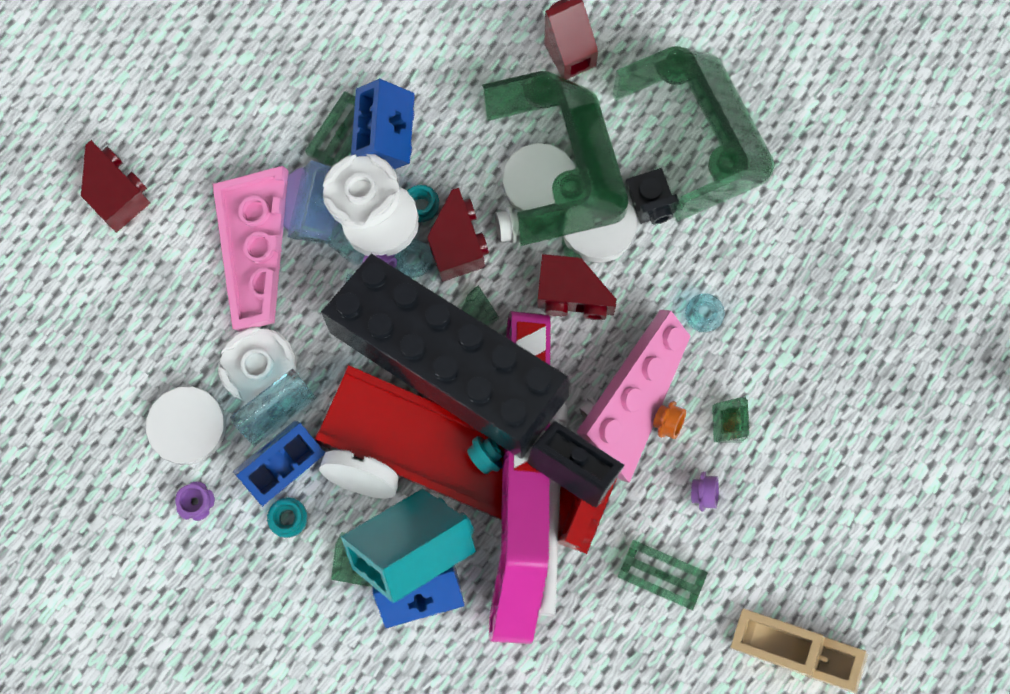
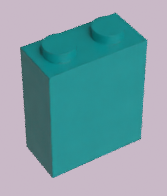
[341,489,476,603]

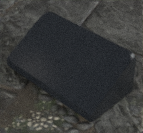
[528,420,624,508]

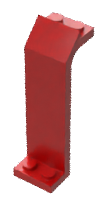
[315,365,617,554]

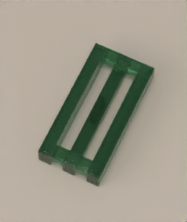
[305,91,355,167]
[617,540,708,611]

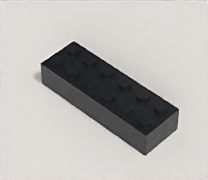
[321,253,569,459]

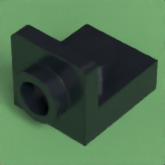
[625,168,680,225]

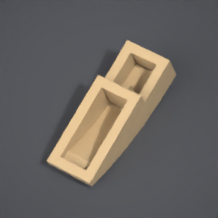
[730,608,868,694]

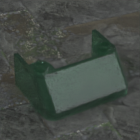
[612,46,774,222]
[482,71,628,246]

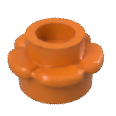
[653,401,686,439]

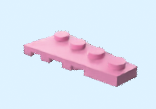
[213,166,289,332]
[577,310,690,483]

